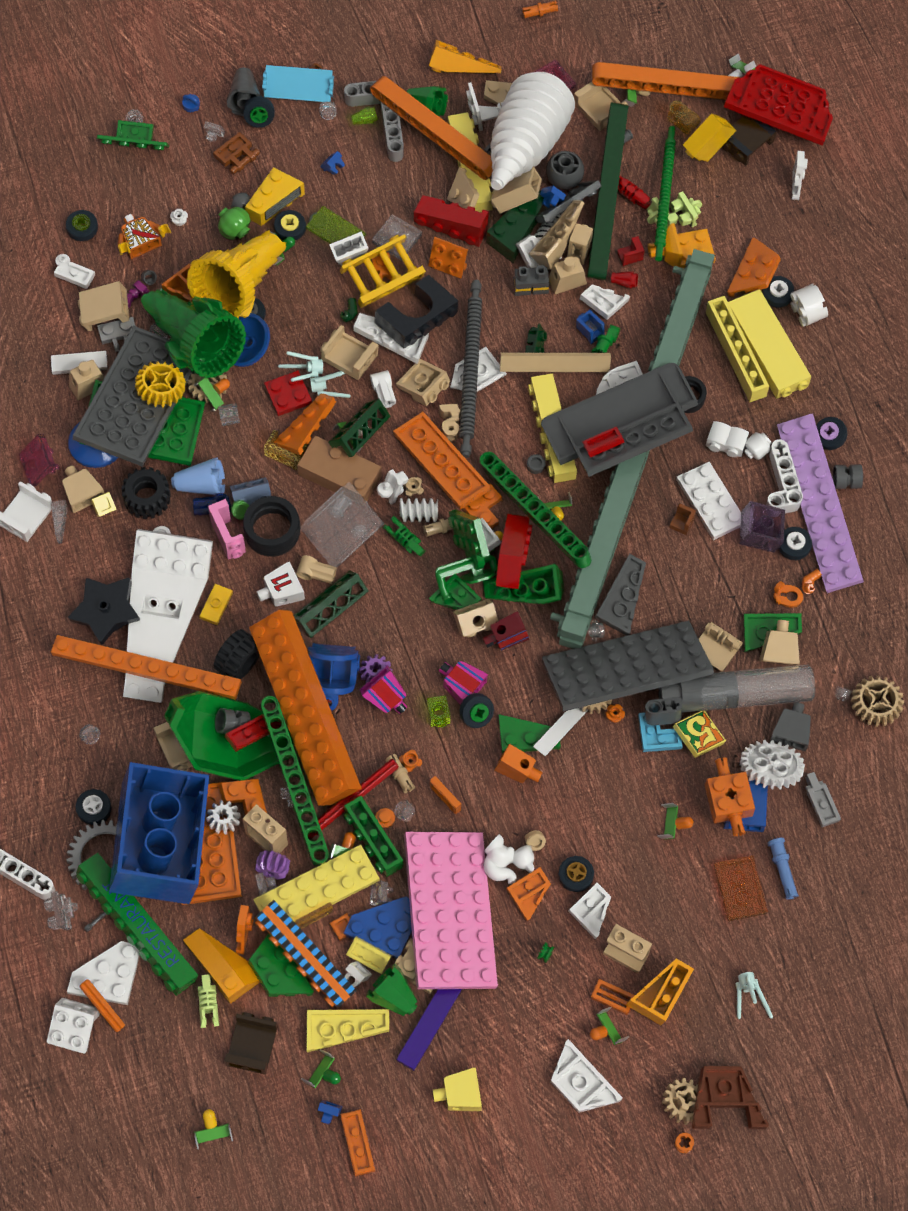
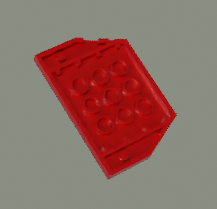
[724,64,833,146]

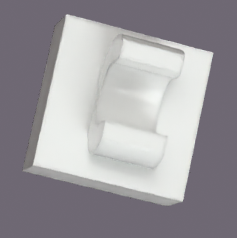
[345,961,372,987]

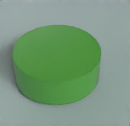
[231,500,249,520]

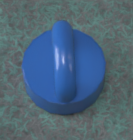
[182,94,200,112]

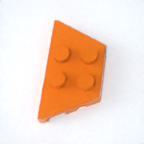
[727,237,781,297]

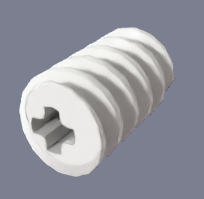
[400,498,438,522]

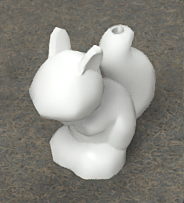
[483,834,534,885]

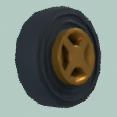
[558,856,594,892]

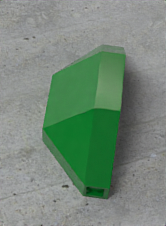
[164,691,294,781]

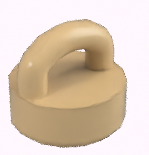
[525,830,546,851]

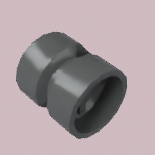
[833,464,863,489]
[215,708,251,734]

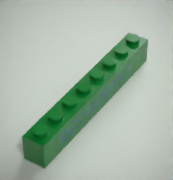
[76,853,198,996]

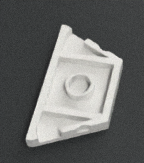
[551,1039,622,1113]

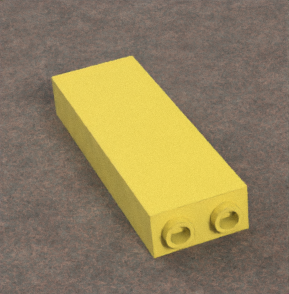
[728,289,811,399]

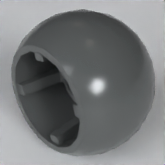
[546,151,585,190]

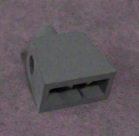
[770,702,811,752]

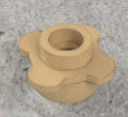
[404,477,424,496]

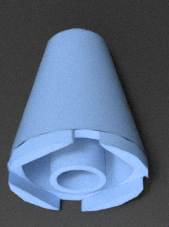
[171,458,225,495]

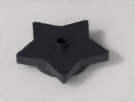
[68,577,140,645]

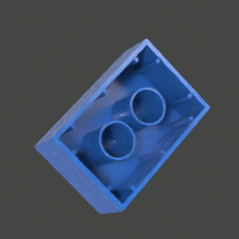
[109,762,209,904]

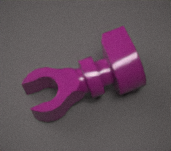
[127,280,149,308]

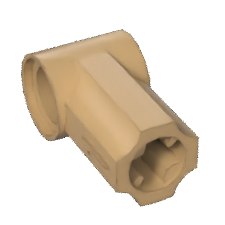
[296,555,337,584]

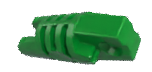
[383,516,426,556]

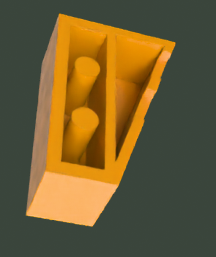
[626,958,694,1026]

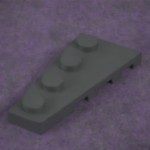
[535,180,602,224]
[595,553,646,636]

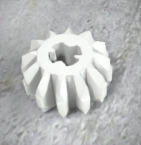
[206,800,241,835]

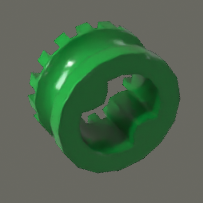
[537,942,555,963]

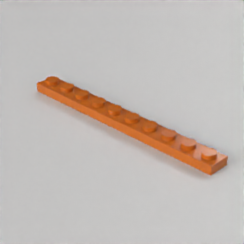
[51,635,242,700]

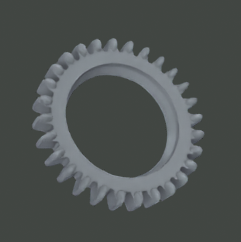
[67,820,117,890]

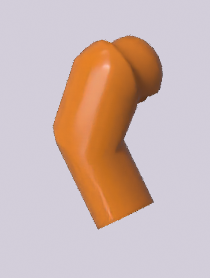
[802,569,822,594]

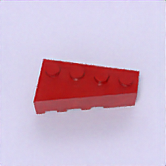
[414,195,489,247]
[496,514,533,589]

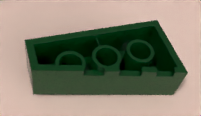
[486,190,547,263]

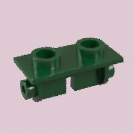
[525,323,547,353]

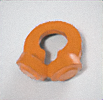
[773,581,803,608]

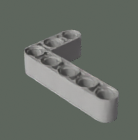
[344,81,404,162]

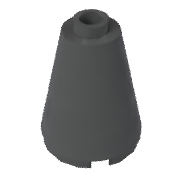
[227,67,261,116]

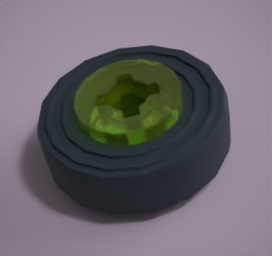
[66,210,98,241]

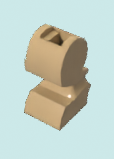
[439,404,461,442]

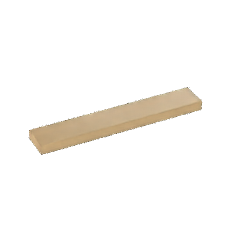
[500,353,611,372]

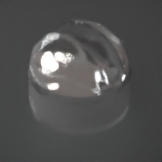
[835,686,852,702]

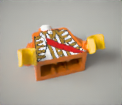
[117,214,171,259]

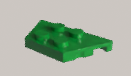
[248,933,314,997]

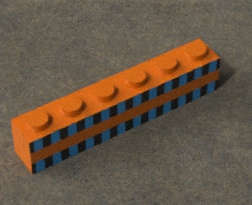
[255,900,357,1008]

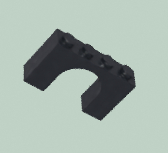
[374,275,459,348]

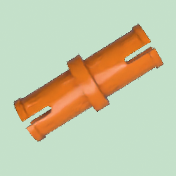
[522,0,558,19]

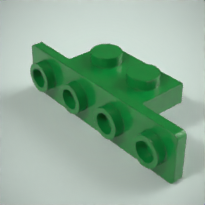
[97,120,169,151]

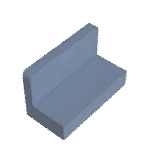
[230,477,271,506]

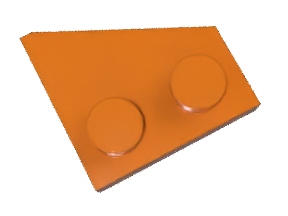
[506,867,551,922]
[236,905,254,955]

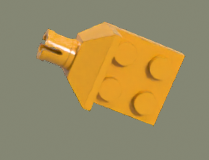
[647,223,716,268]

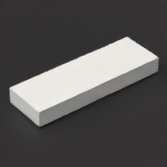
[51,351,108,375]

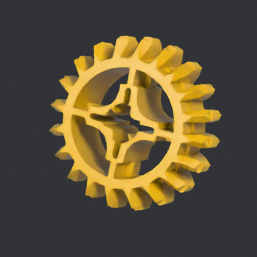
[135,361,186,408]

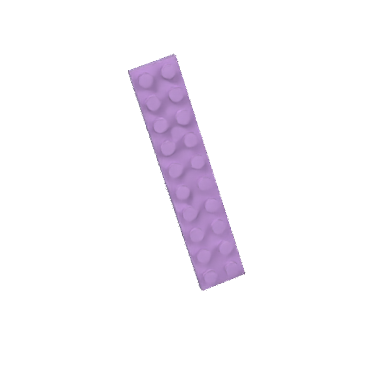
[777,413,864,593]

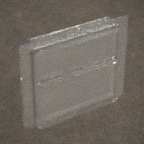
[300,482,384,567]

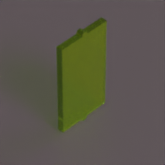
[306,206,366,244]

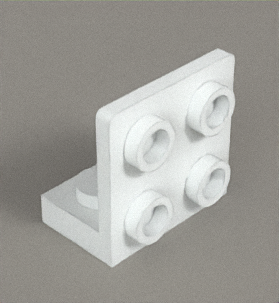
[47,998,100,1054]

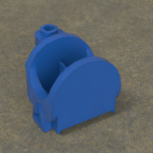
[308,643,360,710]

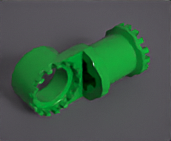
[591,324,620,353]

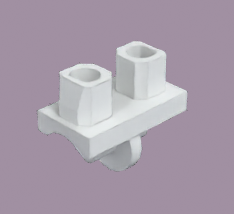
[377,469,408,504]

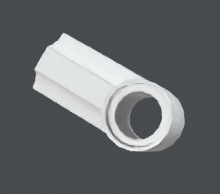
[370,370,396,408]

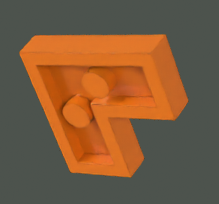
[463,483,502,529]
[219,779,267,816]

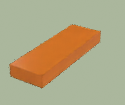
[340,1109,375,1176]

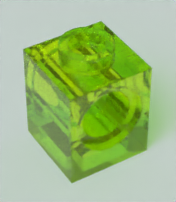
[427,695,451,728]

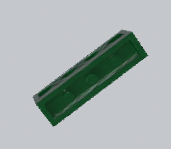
[328,398,391,457]
[293,571,369,638]

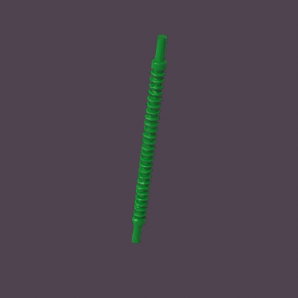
[654,126,676,261]

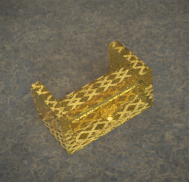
[264,430,308,470]

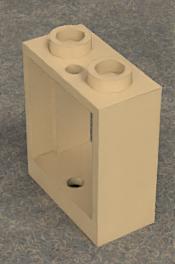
[243,804,288,853]

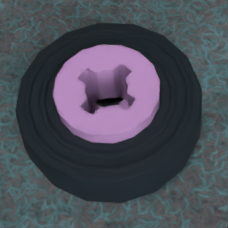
[816,417,848,450]

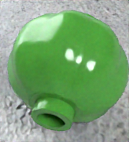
[218,207,250,240]

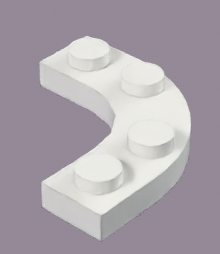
[596,361,643,395]

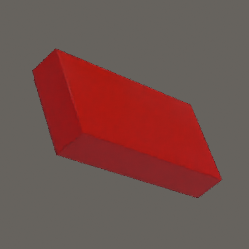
[582,426,625,458]

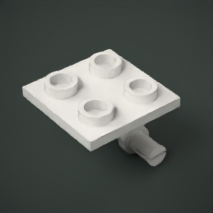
[466,82,503,131]

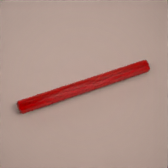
[308,759,399,840]

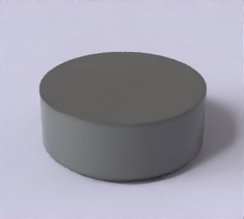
[527,454,546,474]

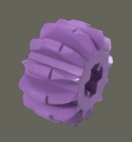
[359,654,392,683]
[255,850,290,880]

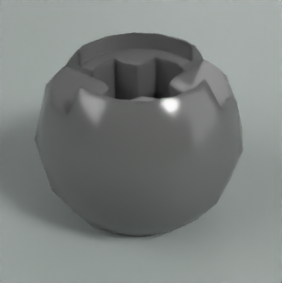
[231,192,251,210]

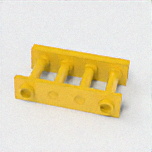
[340,234,426,308]

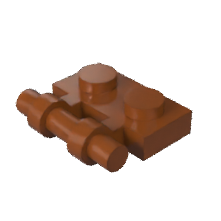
[213,132,260,175]

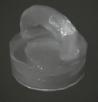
[319,102,337,120]
[79,724,100,745]
[394,799,415,822]

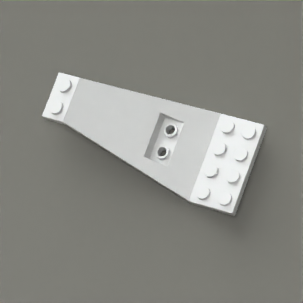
[123,529,213,703]

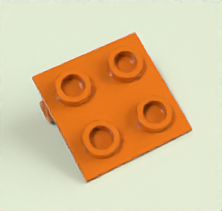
[428,237,468,279]

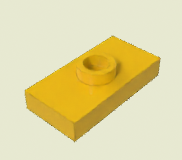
[199,584,233,625]

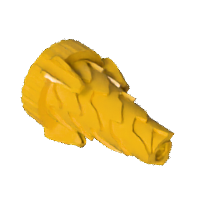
[187,230,286,318]

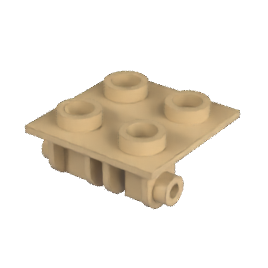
[699,622,743,672]

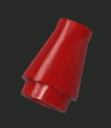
[611,271,638,289]

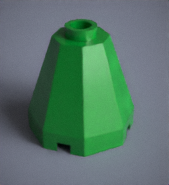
[406,86,448,116]
[366,964,417,1016]

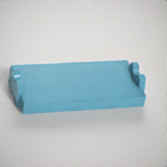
[262,65,334,102]

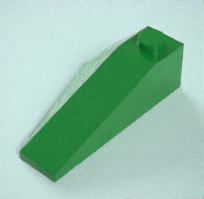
[483,564,564,604]

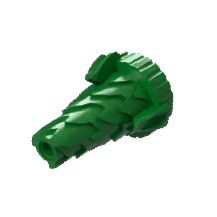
[141,288,246,378]

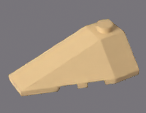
[529,200,584,270]

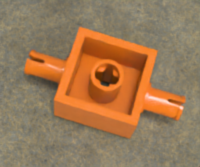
[705,757,755,837]

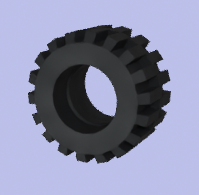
[121,467,171,519]
[213,629,260,679]

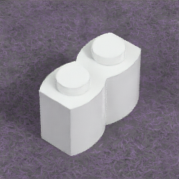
[706,421,749,457]

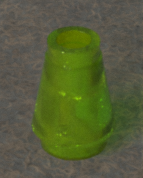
[351,106,378,125]

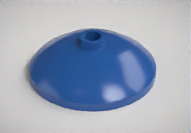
[234,313,270,367]
[68,422,118,468]

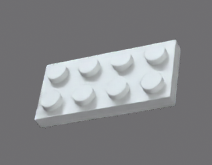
[676,462,747,540]

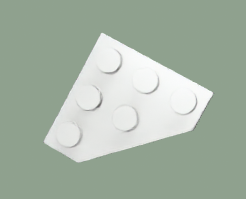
[67,941,140,1005]

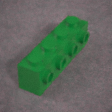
[343,796,403,878]

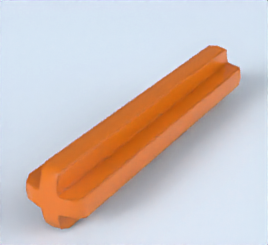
[80,979,125,1032]

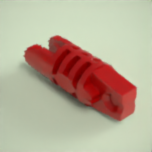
[618,176,651,210]

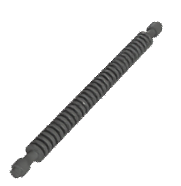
[459,280,482,458]

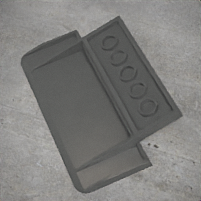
[541,363,698,477]

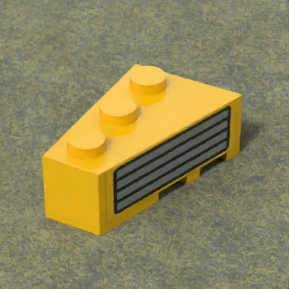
[245,167,305,226]

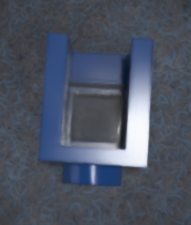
[576,310,605,344]

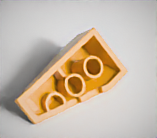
[429,40,502,73]
[183,928,260,1004]

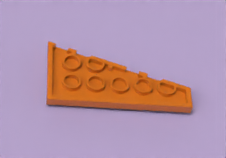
[181,781,242,905]

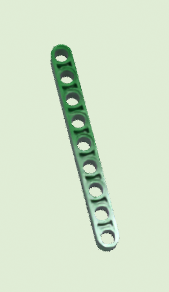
[480,452,592,568]
[261,696,329,866]

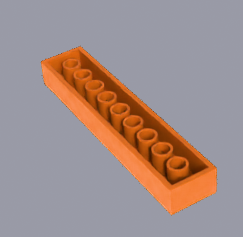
[249,610,362,806]

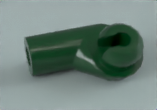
[340,298,358,322]

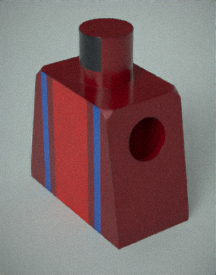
[482,611,529,650]

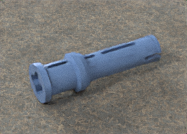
[767,838,799,900]

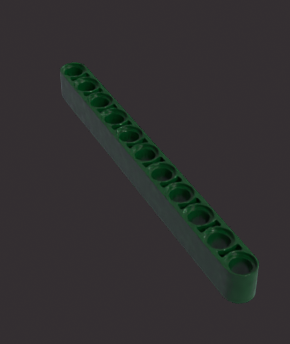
[587,102,629,280]

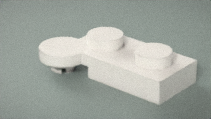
[54,254,95,289]

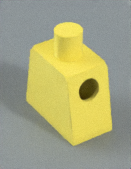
[432,1068,482,1111]

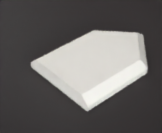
[450,347,507,392]

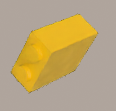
[683,113,736,162]

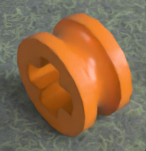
[675,1133,694,1153]

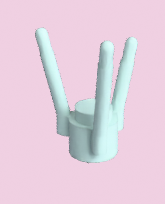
[278,351,323,382]
[310,371,351,398]
[735,972,773,1019]

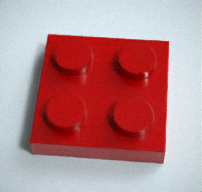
[264,370,312,416]

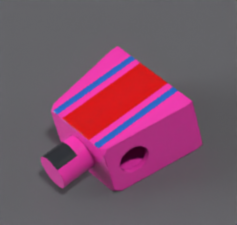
[439,661,488,705]
[360,665,407,714]

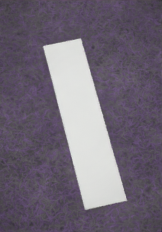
[533,707,588,756]

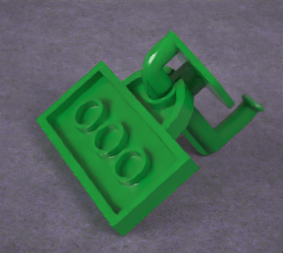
[435,509,498,601]

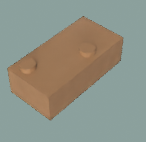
[297,435,382,506]

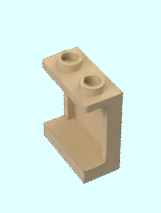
[574,82,628,131]
[78,281,130,331]
[320,325,379,380]
[154,722,193,771]
[603,924,652,974]

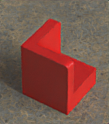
[617,236,645,266]

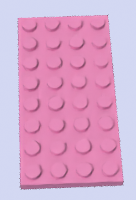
[404,832,498,989]

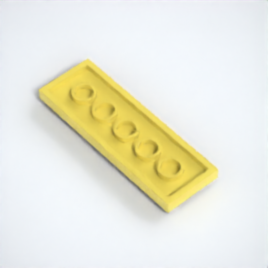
[253,845,380,923]

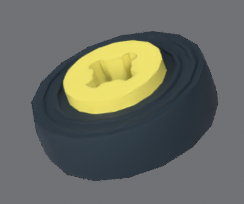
[274,210,306,241]

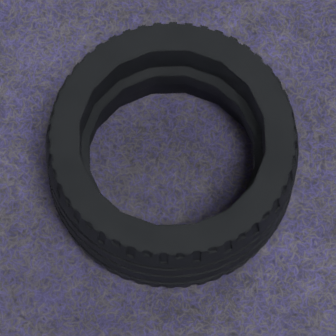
[243,496,300,557]

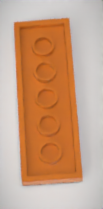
[393,412,491,510]

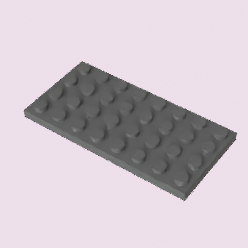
[73,326,193,467]
[542,621,714,712]

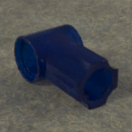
[193,493,231,516]

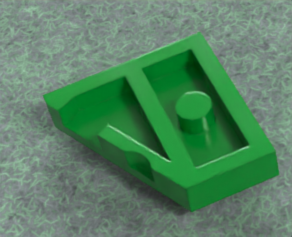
[429,574,482,610]

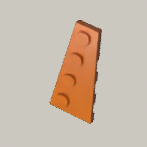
[273,393,336,455]

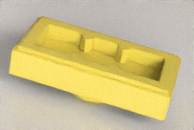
[346,936,392,974]

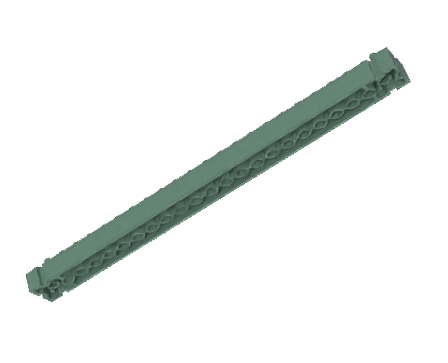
[550,249,715,649]

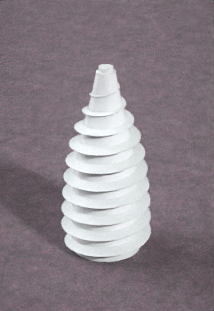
[490,72,575,190]

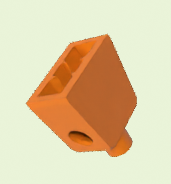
[494,744,543,783]

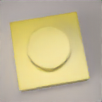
[91,492,116,517]

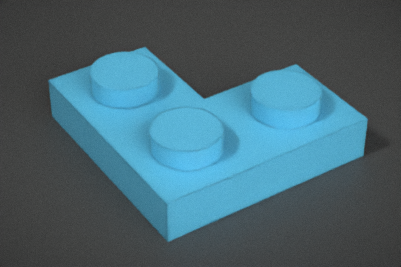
[638,713,682,752]

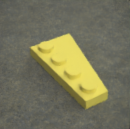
[307,1009,389,1052]

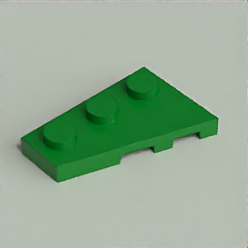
[743,613,802,653]
[498,714,561,753]

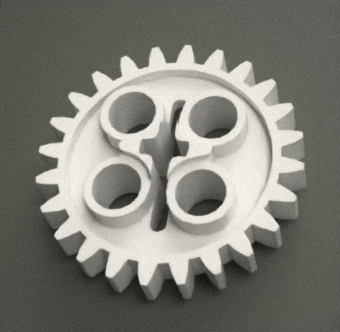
[740,740,805,790]

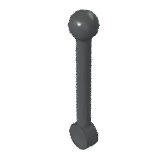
[84,912,107,932]

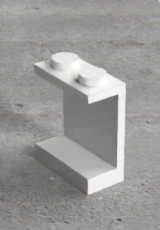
[0,481,54,542]

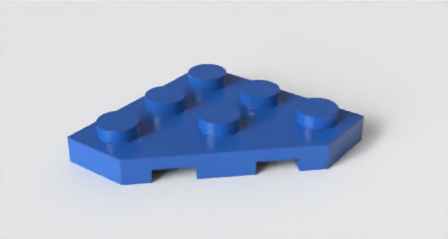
[344,896,412,959]

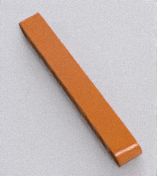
[592,62,740,100]
[370,76,493,180]

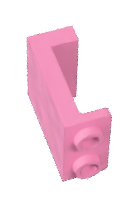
[208,499,246,560]

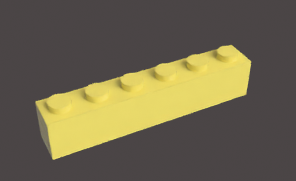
[447,112,493,212]
[706,296,769,402]
[528,373,577,483]

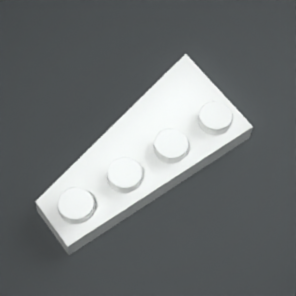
[353,313,429,364]

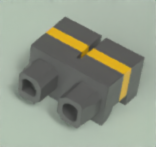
[513,265,549,296]

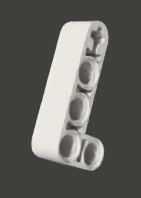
[765,439,803,515]
[0,849,56,900]

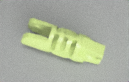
[198,974,219,1028]

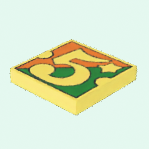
[673,710,726,758]

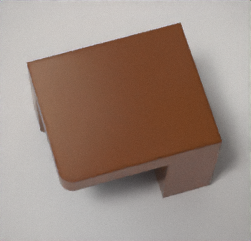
[669,503,696,535]

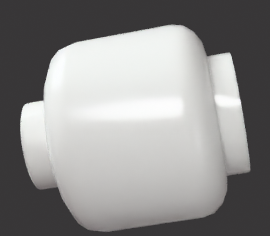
[744,432,772,460]

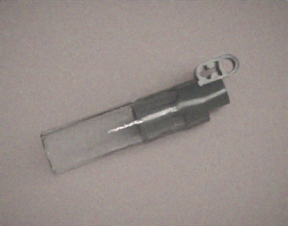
[644,664,815,725]

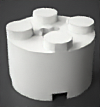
[790,284,828,327]

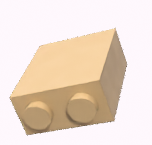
[491,166,542,213]

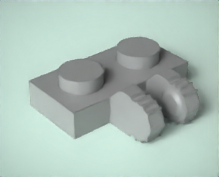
[97,317,135,352]

